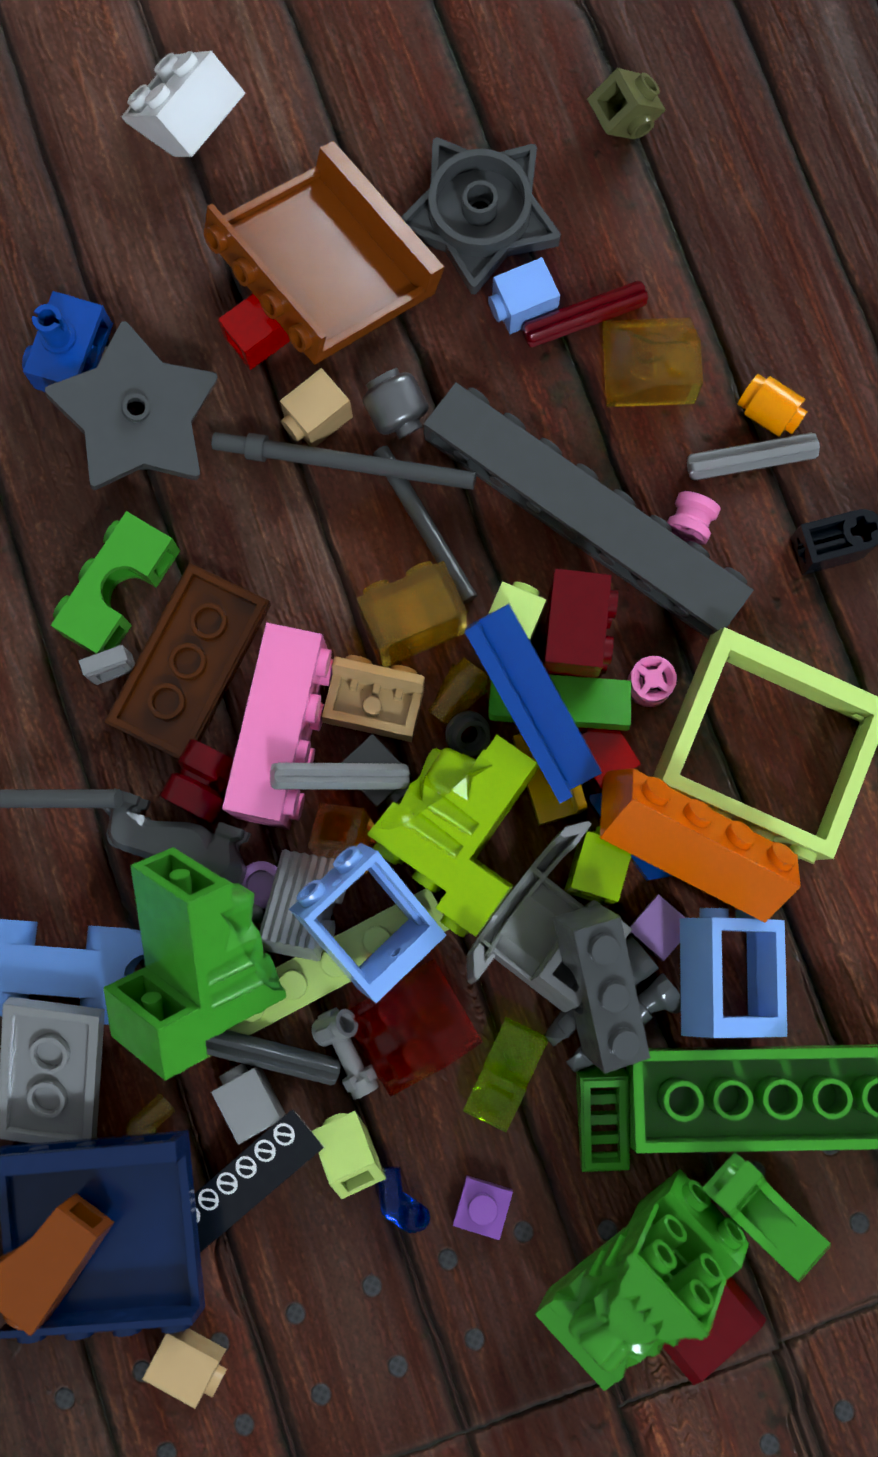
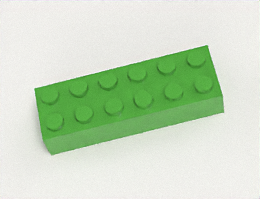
[626,1044,878,1153]

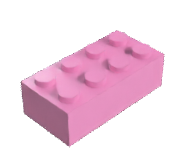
[222,622,333,830]

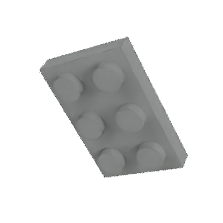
[0,997,105,1143]

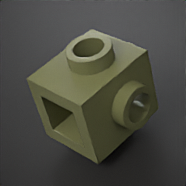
[587,68,666,140]

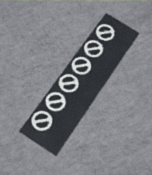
[195,1109,324,1253]

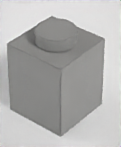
[211,1063,286,1145]

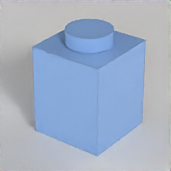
[488,257,560,335]

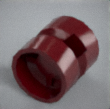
[159,738,234,824]

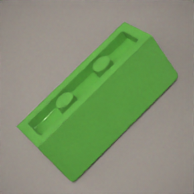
[488,674,631,731]

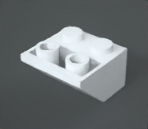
[121,51,245,157]

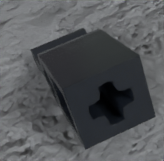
[790,509,878,575]

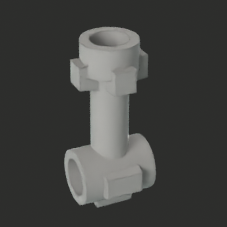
[312,1007,379,1100]

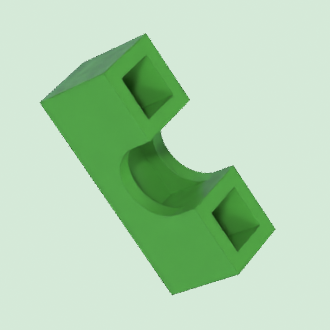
[51,511,180,655]

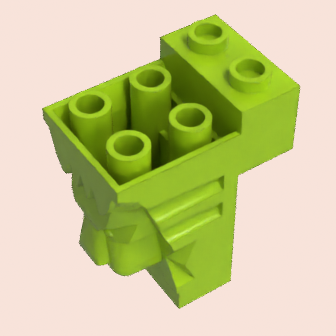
[367,735,540,938]

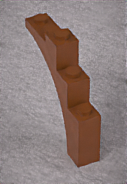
[0,1193,115,1336]

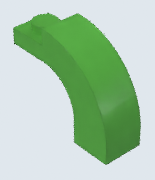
[702,1152,831,1283]

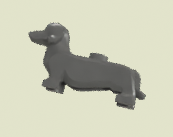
[102,788,264,923]

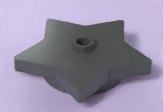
[401,137,561,295]
[45,321,218,490]

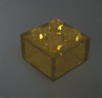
[356,561,467,667]

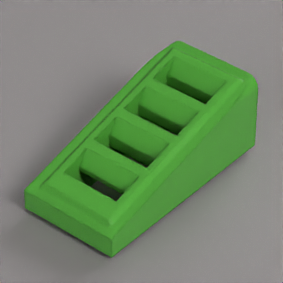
[576,1066,630,1172]

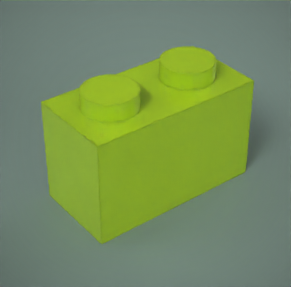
[564,826,632,906]

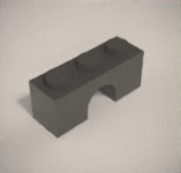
[553,903,650,1073]

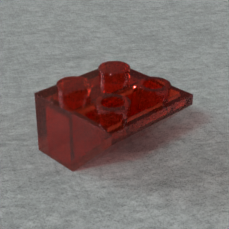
[349,959,483,1097]

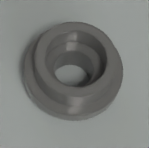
[445,711,491,756]

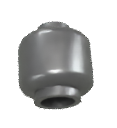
[362,368,429,439]

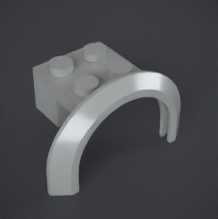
[467,821,632,1012]

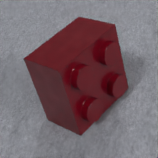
[541,569,619,678]

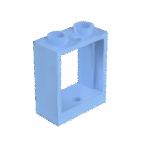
[289,843,447,1003]
[680,908,787,1038]

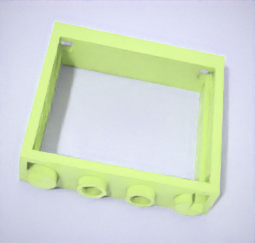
[653,627,878,864]

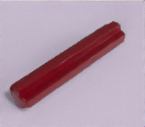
[522,281,648,347]

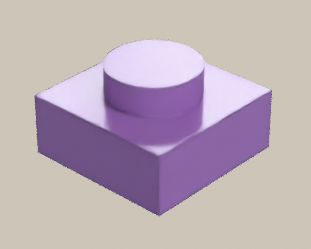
[453,1175,513,1240]

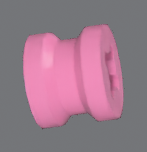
[667,491,721,545]
[627,656,677,707]

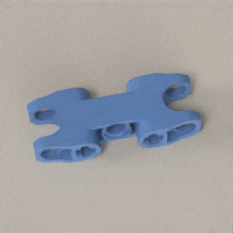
[0,919,144,1025]

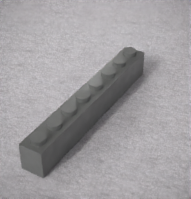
[424,382,754,640]

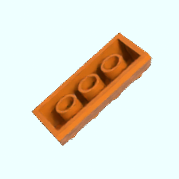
[600,768,801,923]

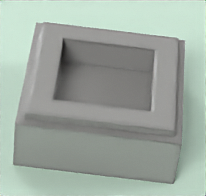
[78,645,136,685]

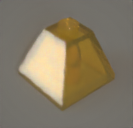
[602,318,703,407]

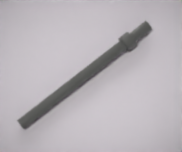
[212,432,476,490]

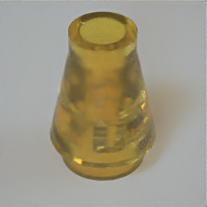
[428,656,491,725]

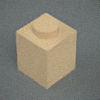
[280,368,353,447]
[142,1328,227,1409]

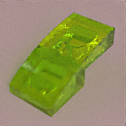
[463,1017,548,1132]

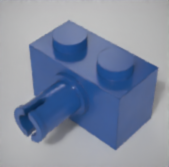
[22,291,113,392]

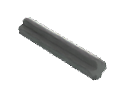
[205,1030,341,1085]

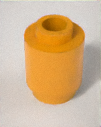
[737,374,808,437]

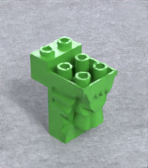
[103,847,286,1080]
[535,1169,749,1391]

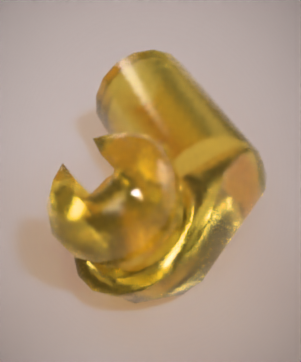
[126,1093,175,1135]

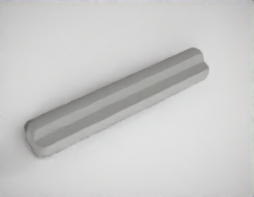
[687,432,820,481]
[270,763,410,790]

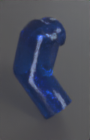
[378,1166,431,1233]

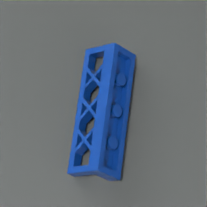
[464,603,602,803]

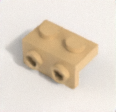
[322,655,425,742]

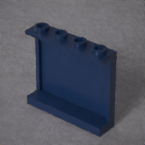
[0,1130,205,1344]

